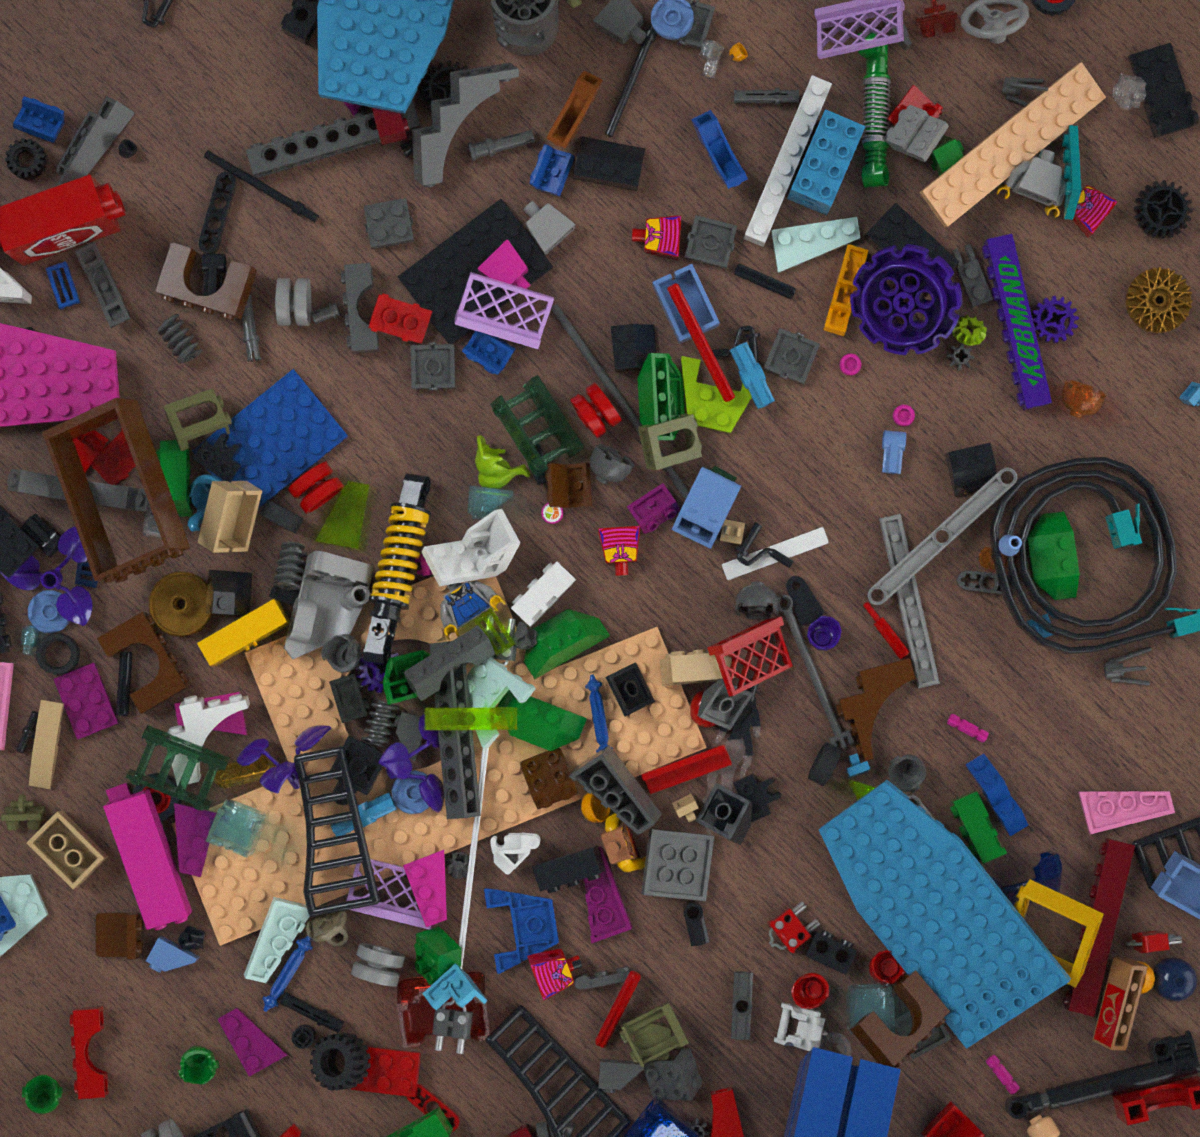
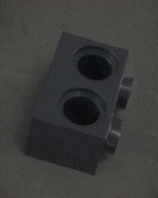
[804,929,857,975]

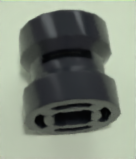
[292,1024,316,1049]

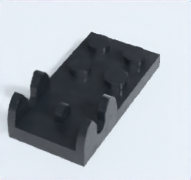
[1128,43,1199,138]

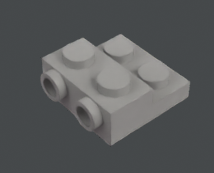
[886,105,949,162]

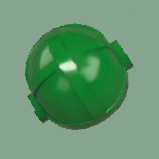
[178,1045,219,1085]
[22,1075,63,1115]

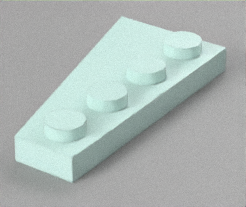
[771,217,861,273]
[244,897,310,983]

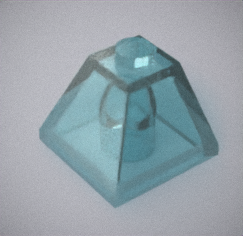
[467,486,515,520]

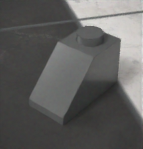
[394,711,423,761]
[598,1059,644,1093]

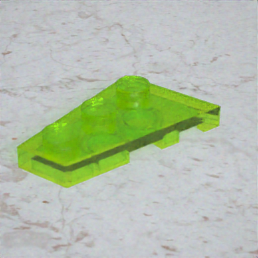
[315,481,370,549]

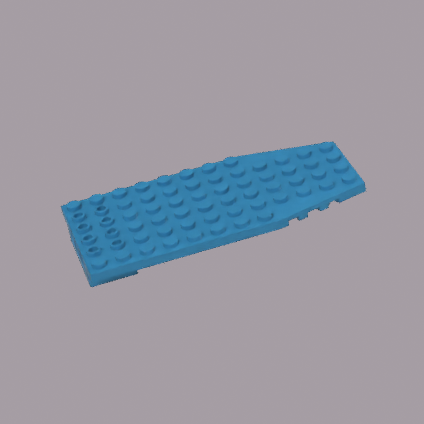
[317,0,454,114]
[819,780,1071,1049]

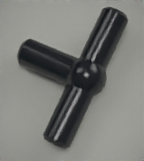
[16,711,39,753]

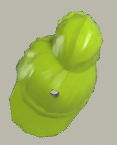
[475,435,531,490]

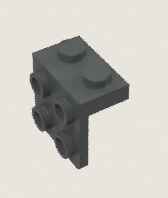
[644,1048,702,1100]

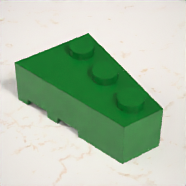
[949,790,1007,864]

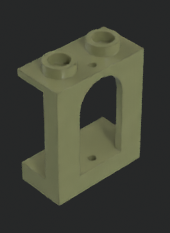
[163,388,232,451]
[638,414,702,470]
[619,1001,689,1068]

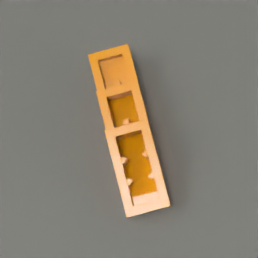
[823,244,869,336]

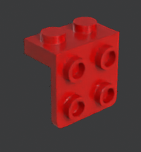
[921,1101,985,1137]

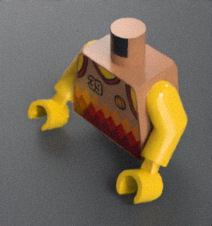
[601,813,646,872]

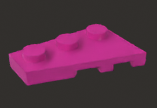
[175,692,247,735]
[403,850,447,927]

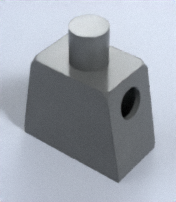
[593,0,647,44]

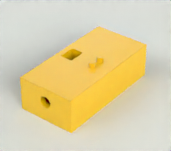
[197,599,290,666]

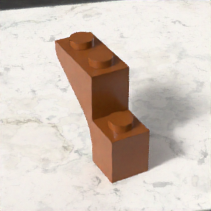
[546,70,603,149]

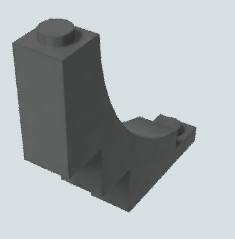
[412,63,519,187]
[7,469,152,513]

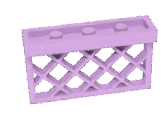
[815,0,905,59]
[455,272,554,349]
[347,859,431,930]

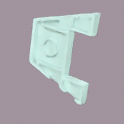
[467,657,536,748]
[0,874,48,957]

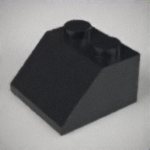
[611,324,657,372]
[945,442,997,496]

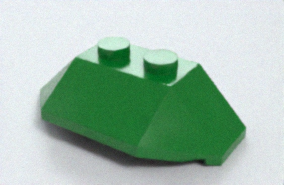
[637,353,685,441]
[1027,511,1080,600]
[524,609,610,679]
[383,650,431,705]
[498,690,587,751]

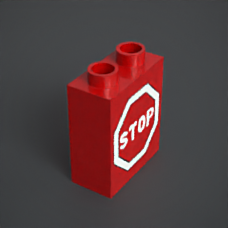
[0,174,126,266]

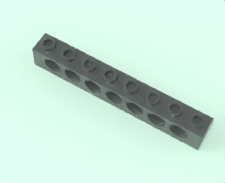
[246,101,421,178]
[430,641,481,819]

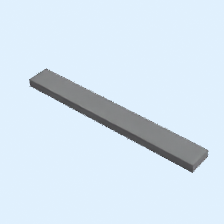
[879,514,940,688]

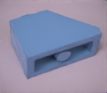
[146,936,200,972]

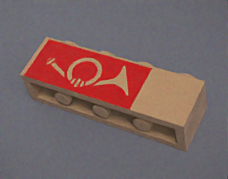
[1092,957,1148,1051]

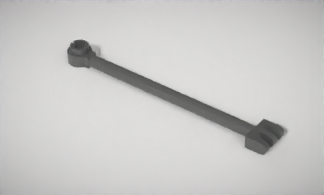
[778,595,855,749]

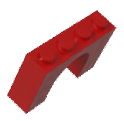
[1112,1075,1200,1126]

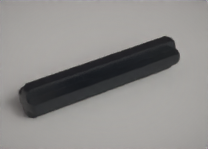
[734,264,796,299]
[116,651,133,716]

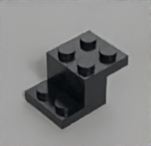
[0,505,40,578]

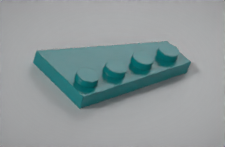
[1062,125,1082,220]

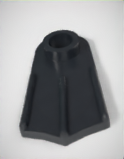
[786,576,824,625]

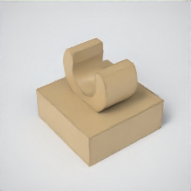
[720,519,745,545]
[672,794,698,822]

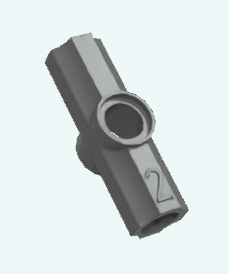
[731,971,753,1040]

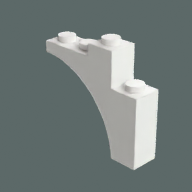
[164,694,250,787]

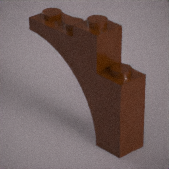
[835,658,916,761]

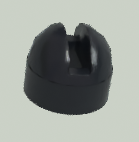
[118,139,137,158]

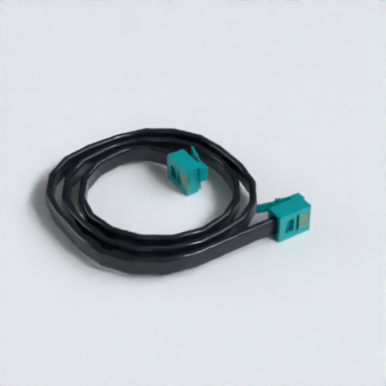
[990,457,1200,654]

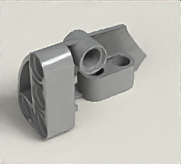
[284,551,374,660]

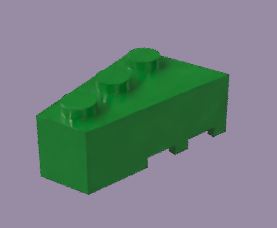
[930,136,964,176]
[156,440,193,517]
[385,1107,453,1137]

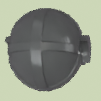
[321,634,362,673]
[888,754,926,793]

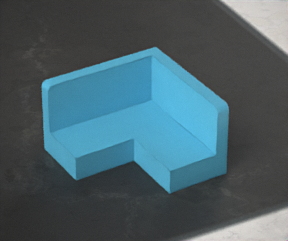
[423,963,487,1010]

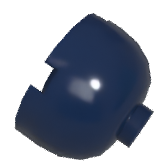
[1153,957,1197,1002]

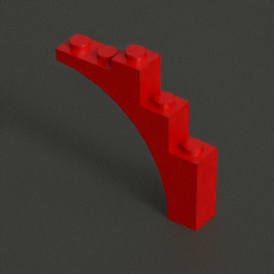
[709,1086,744,1137]

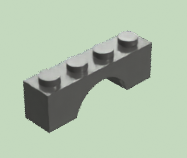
[341,263,380,354]
[403,625,495,701]

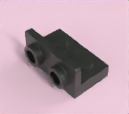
[329,674,370,723]

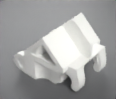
[490,833,541,875]
[774,1002,828,1051]

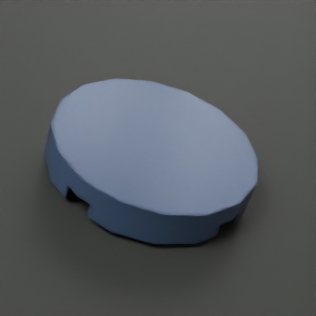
[651,0,694,40]
[28,590,70,633]
[392,770,429,814]

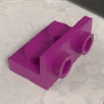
[627,483,680,534]

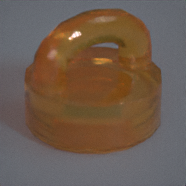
[979,547,995,569]

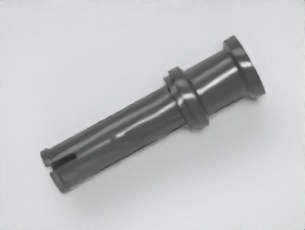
[468,130,535,161]

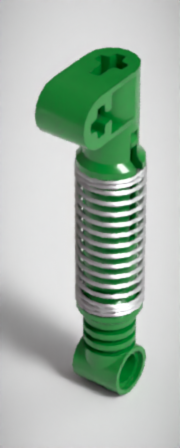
[857,32,891,188]

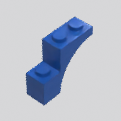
[691,110,748,189]
[965,753,1029,836]

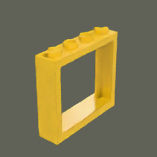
[1014,879,1104,988]

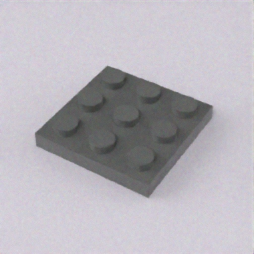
[641,828,714,901]

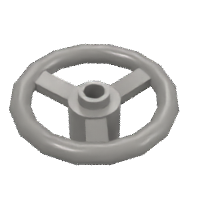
[960,0,1029,44]

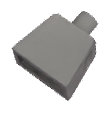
[523,201,576,256]

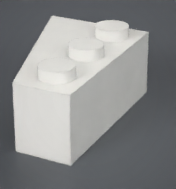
[511,562,576,627]

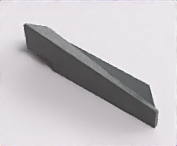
[56,96,134,186]

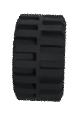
[310,1033,371,1091]

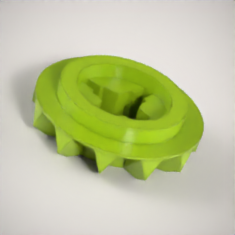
[952,315,987,346]

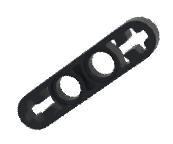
[198,172,237,254]

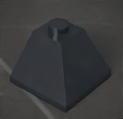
[206,570,252,616]
[696,783,752,845]

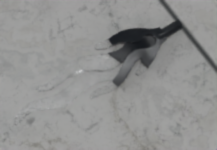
[702,678,761,835]

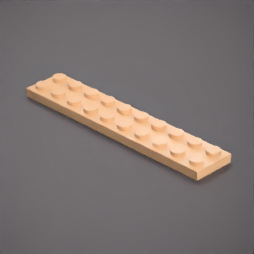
[919,62,1106,228]

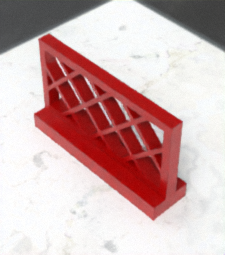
[707,616,793,697]

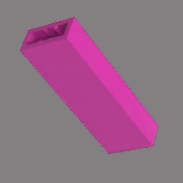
[103,789,192,931]

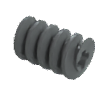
[157,314,203,363]
[274,542,307,590]
[361,700,399,748]

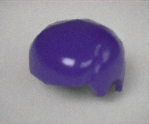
[807,616,842,651]

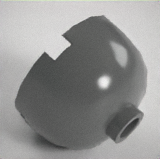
[590,444,635,484]
[735,581,779,620]

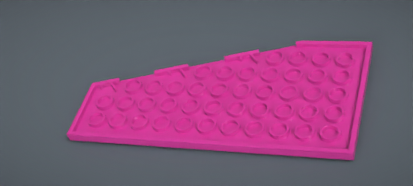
[0,323,120,427]

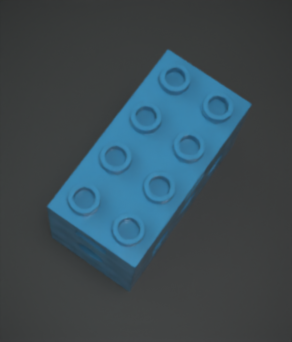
[787,109,865,216]

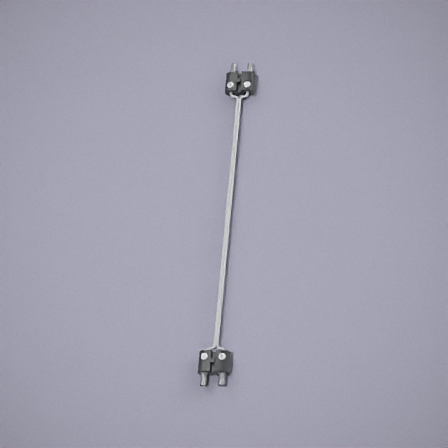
[432,616,517,1054]

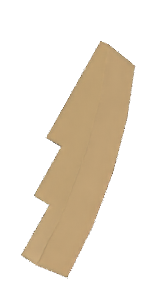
[29,700,64,789]

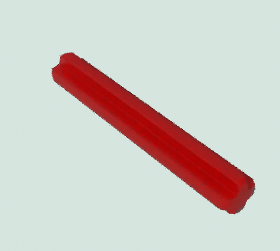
[595,970,641,1048]

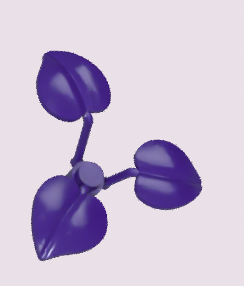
[0,527,93,626]
[378,710,444,813]
[237,725,332,793]

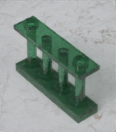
[490,375,585,478]
[125,725,230,811]

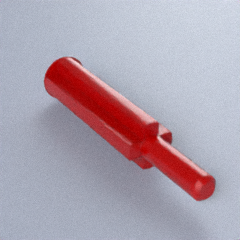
[863,602,910,660]

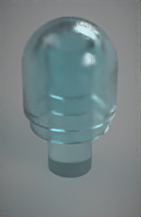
[20,625,39,656]

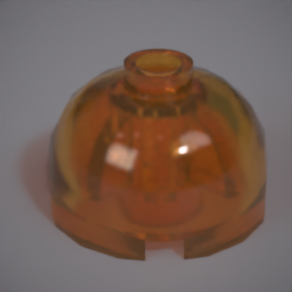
[1061,380,1107,418]

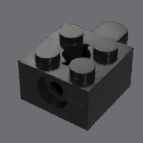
[330,735,384,805]

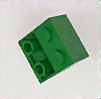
[414,926,461,985]

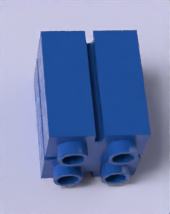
[784,1047,901,1137]

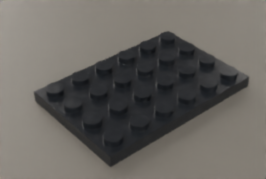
[397,199,553,344]

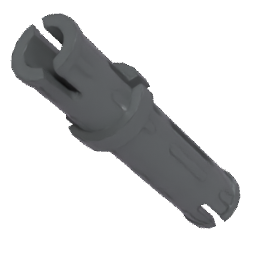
[734,88,799,105]
[242,295,261,362]

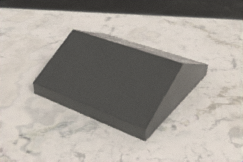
[698,679,753,730]

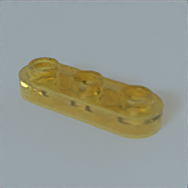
[212,756,276,788]

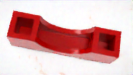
[70,1006,109,1099]

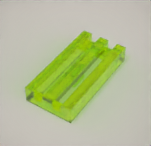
[473,608,516,656]

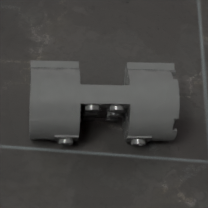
[490,0,559,56]

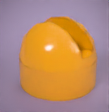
[729,42,748,62]

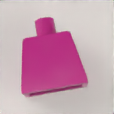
[477,240,531,291]

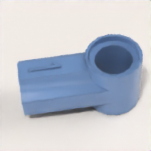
[882,430,906,474]

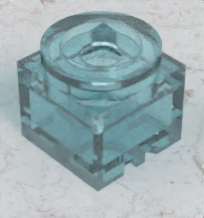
[206,799,266,858]
[846,984,895,1034]

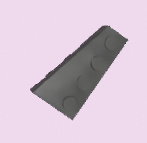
[569,745,662,835]

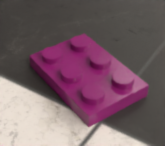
[53,663,119,740]

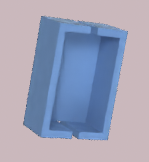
[652,264,720,344]
[1151,851,1200,919]

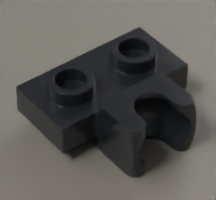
[193,433,242,483]
[733,773,782,823]

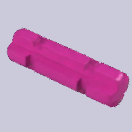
[947,714,989,742]
[986,1055,1020,1095]

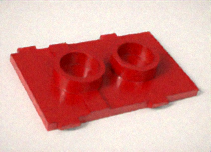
[368,293,432,344]
[91,428,136,485]

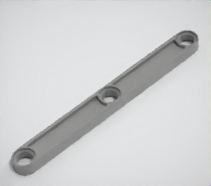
[867,468,1017,605]

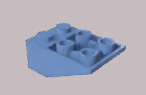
[672,467,741,549]

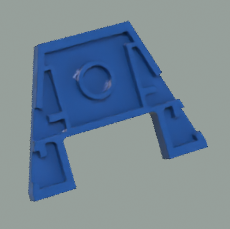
[484,888,559,974]

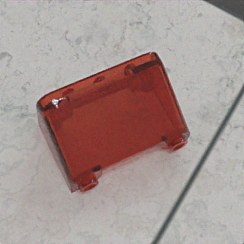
[397,971,491,1048]

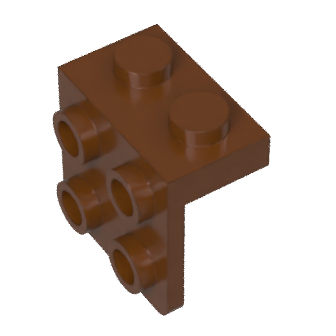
[545,463,592,508]
[520,748,578,810]
[96,913,143,959]

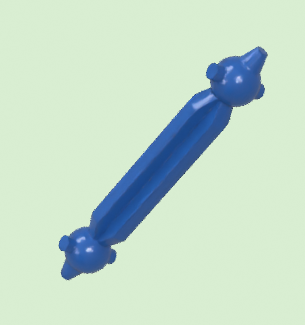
[585,674,613,753]
[262,936,313,1012]

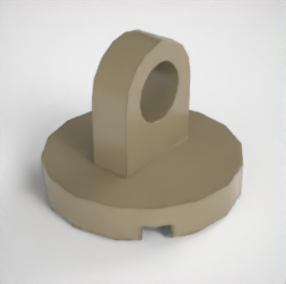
[306,904,348,946]

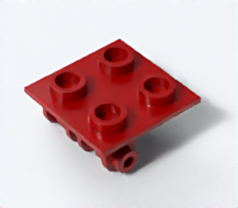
[887,85,943,126]
[73,430,109,473]

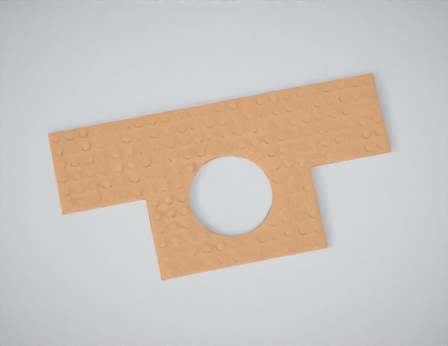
[172,576,707,946]

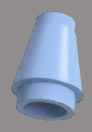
[999,534,1022,556]

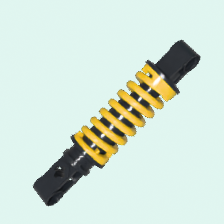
[363,473,431,665]

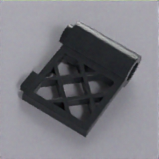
[192,1109,261,1137]

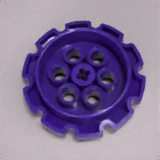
[850,244,962,355]

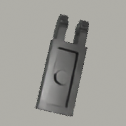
[952,244,993,308]
[574,966,635,990]

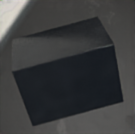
[605,662,655,716]

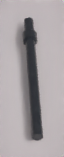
[605,24,657,137]
[204,150,319,223]

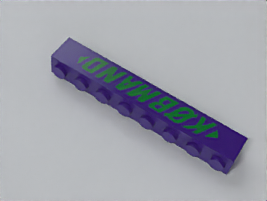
[982,234,1052,411]

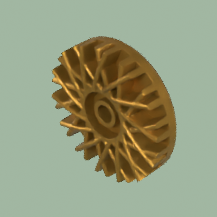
[1125,267,1193,333]
[148,571,213,637]

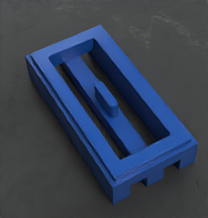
[45,261,81,310]

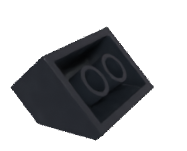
[574,136,646,191]

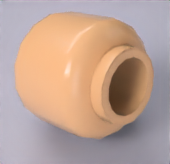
[1027,1115,1060,1137]

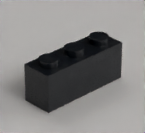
[532,845,606,893]

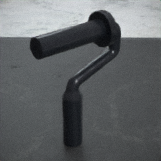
[142,0,173,28]
[712,326,760,363]
[735,522,794,568]

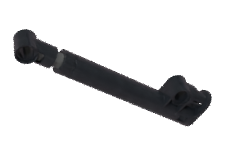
[1005,1030,1200,1119]

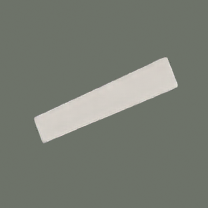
[722,527,829,580]

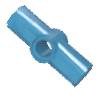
[730,342,775,409]
[330,793,397,836]

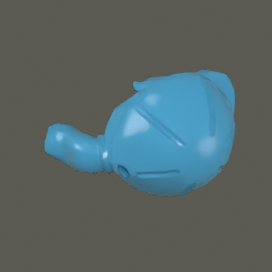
[187,474,221,532]

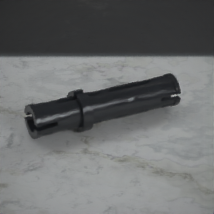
[280,992,345,1034]

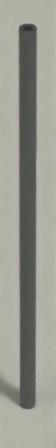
[551,303,690,500]

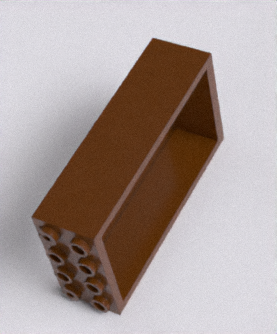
[42,398,190,584]

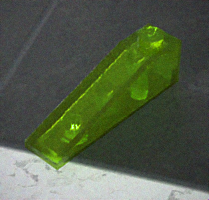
[425,707,517,730]

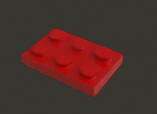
[351,1046,421,1097]

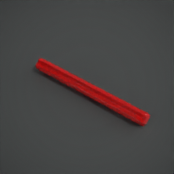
[667,283,735,402]

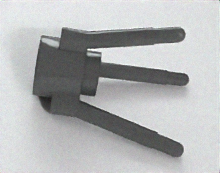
[1002,76,1048,107]
[1104,647,1152,685]

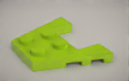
[681,356,752,433]

